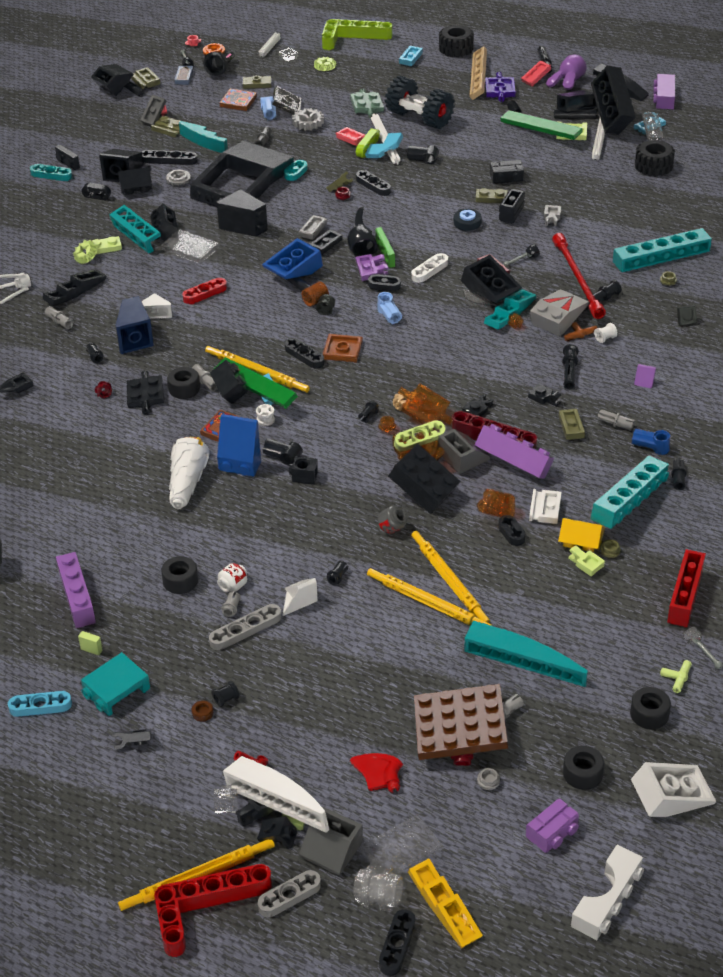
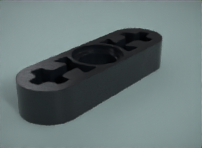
[356,170,391,196]
[284,338,324,369]
[379,909,415,976]

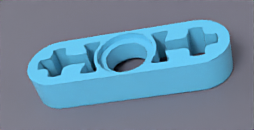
[8,691,72,717]

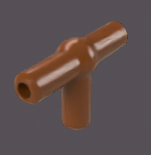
[564,322,597,341]

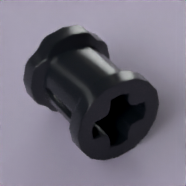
[211,681,240,707]

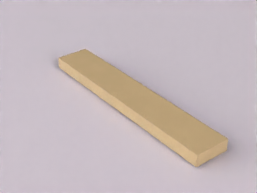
[470,47,487,100]

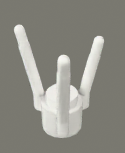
[0,272,31,304]

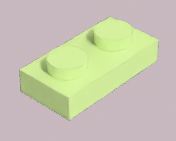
[92,236,122,254]

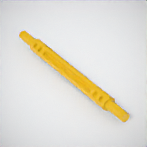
[205,346,310,393]
[411,531,490,623]
[367,568,492,626]
[118,840,275,911]

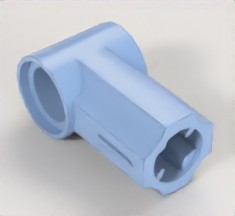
[260,96,276,120]
[377,292,402,324]

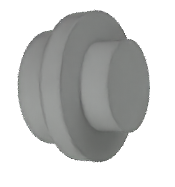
[477,768,500,790]

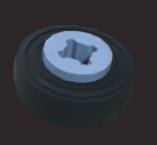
[453,208,482,231]

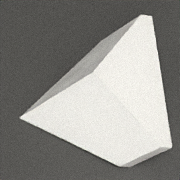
[283,578,318,616]

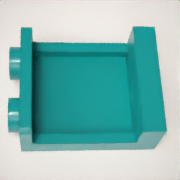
[81,652,150,716]

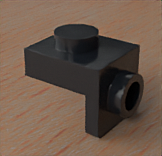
[257,816,297,849]

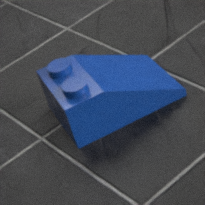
[262,238,323,279]
[217,414,261,476]

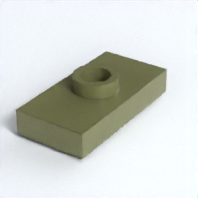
[243,76,271,89]

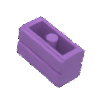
[526,798,579,853]

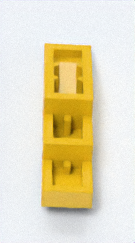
[408,859,483,948]

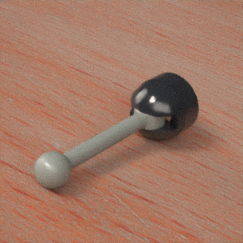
[180,50,194,66]
[503,244,540,268]

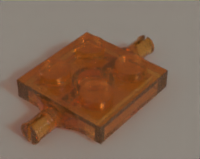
[398,384,452,425]

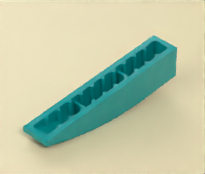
[464,621,588,687]

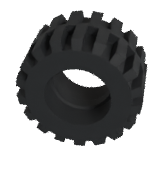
[439,25,474,57]
[635,140,675,177]

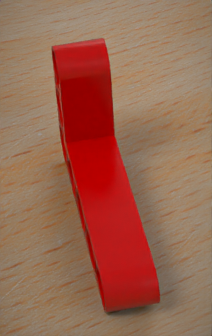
[154,864,272,957]

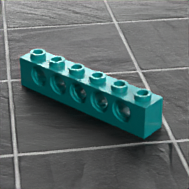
[613,228,712,272]
[590,456,669,529]

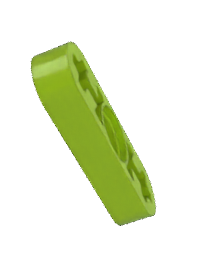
[356,128,380,158]

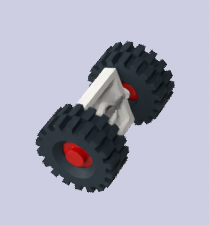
[385,75,455,129]

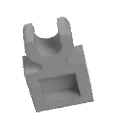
[544,205,561,226]

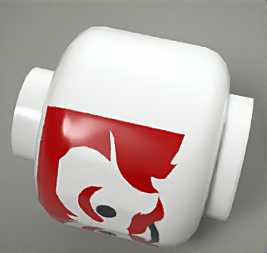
[217,563,247,593]

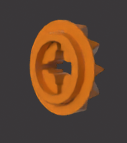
[203,43,225,55]

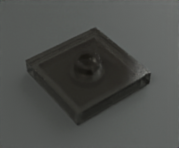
[272,86,302,115]

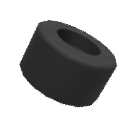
[167,367,200,399]
[161,556,199,594]
[630,687,671,730]
[563,745,605,790]

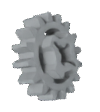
[292,108,324,131]

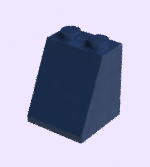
[115,296,154,354]

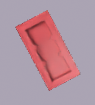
[521,60,551,86]
[336,127,365,146]

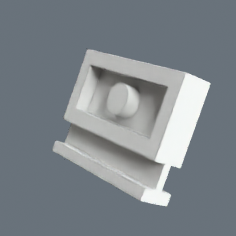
[529,489,561,524]

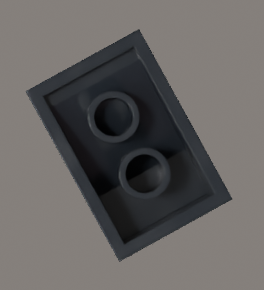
[461,255,522,303]

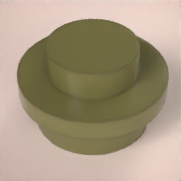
[660,271,677,286]
[601,539,621,558]

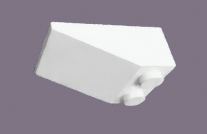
[631,762,716,817]

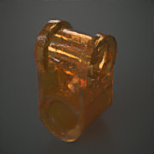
[477,489,515,517]

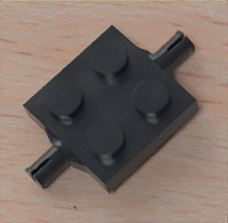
[127,370,164,415]

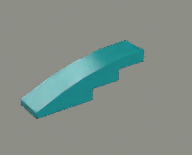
[179,121,228,153]
[484,289,537,330]

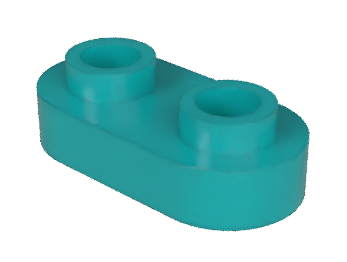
[284,160,308,181]

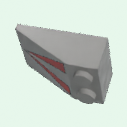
[530,289,589,337]

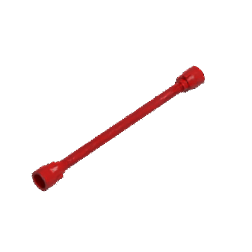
[552,233,606,319]

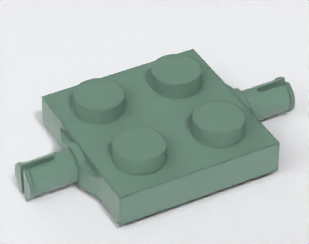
[350,89,384,119]

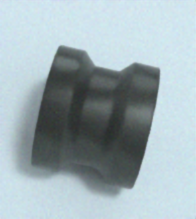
[316,294,335,316]

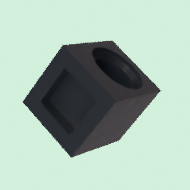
[289,456,318,485]

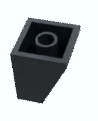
[99,149,144,182]
[216,189,268,237]

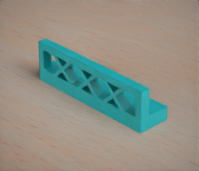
[109,205,161,254]

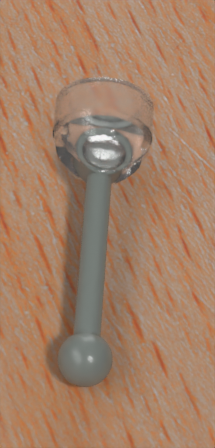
[683,627,723,669]

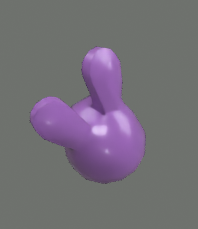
[546,54,587,90]

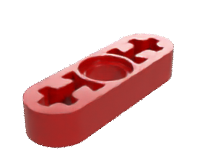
[182,278,227,304]

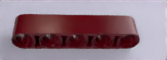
[452,411,537,449]

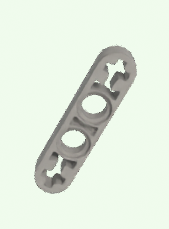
[209,604,281,650]

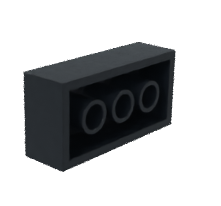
[591,65,636,134]

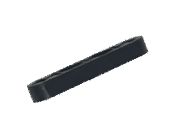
[141,150,197,165]

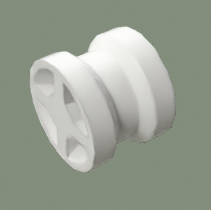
[256,404,275,426]

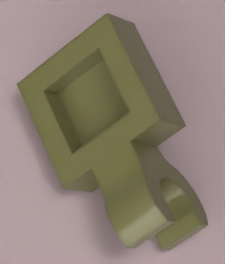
[326,172,353,192]

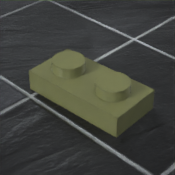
[476,188,508,203]
[558,409,585,440]

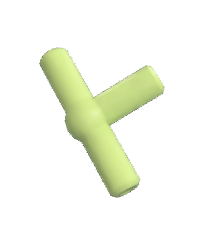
[660,660,692,693]

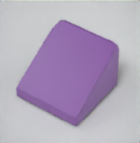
[634,364,656,388]

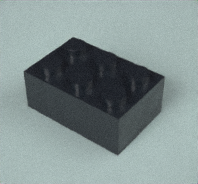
[388,444,461,514]

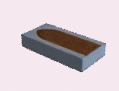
[175,66,193,85]

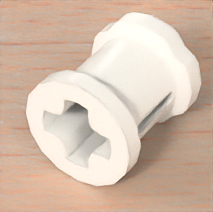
[594,323,618,343]

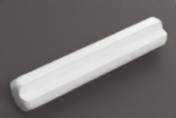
[258,32,281,57]

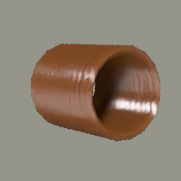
[301,281,329,307]

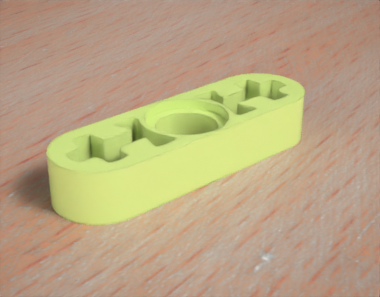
[394,420,445,451]

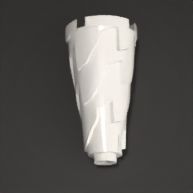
[169,437,210,509]

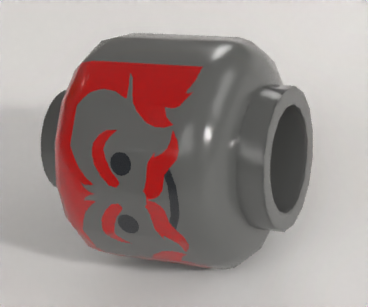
[378,505,407,534]

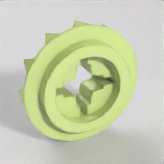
[314,57,336,71]
[73,240,97,264]

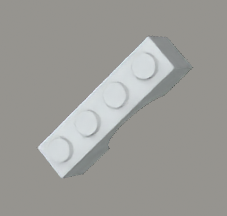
[571,845,644,940]

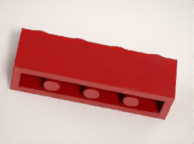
[667,549,706,627]

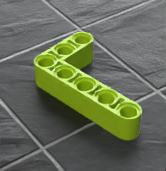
[322,19,392,50]

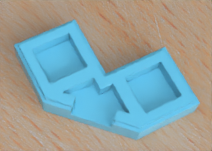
[365,133,403,158]

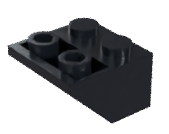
[91,64,134,96]

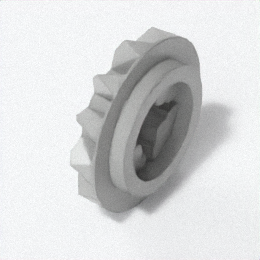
[166,169,191,186]

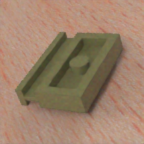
[131,67,161,89]
[151,116,180,138]

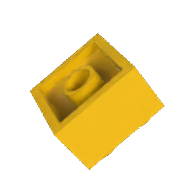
[558,518,605,552]

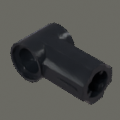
[407,145,439,165]
[263,439,303,466]

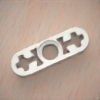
[412,253,448,283]

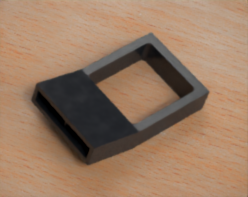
[190,141,294,207]

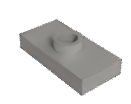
[299,215,327,240]

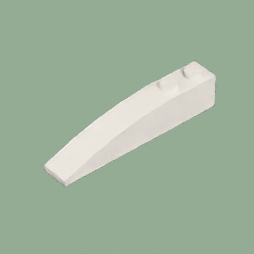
[223,756,329,832]

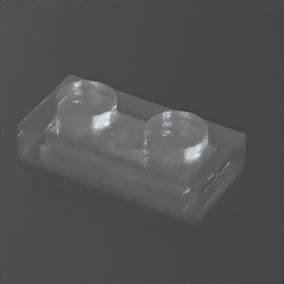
[642,112,664,141]

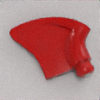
[350,753,403,793]

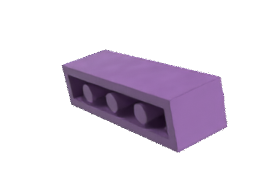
[475,424,554,479]
[56,552,96,628]

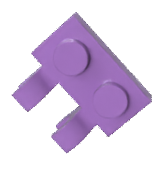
[355,254,389,281]

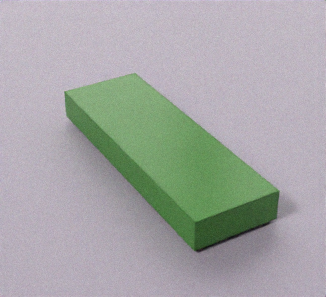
[375,227,395,268]

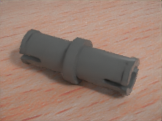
[255,127,271,147]

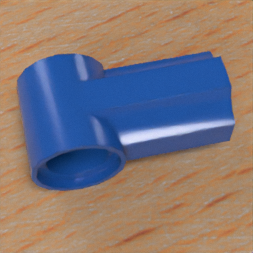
[632,429,670,455]

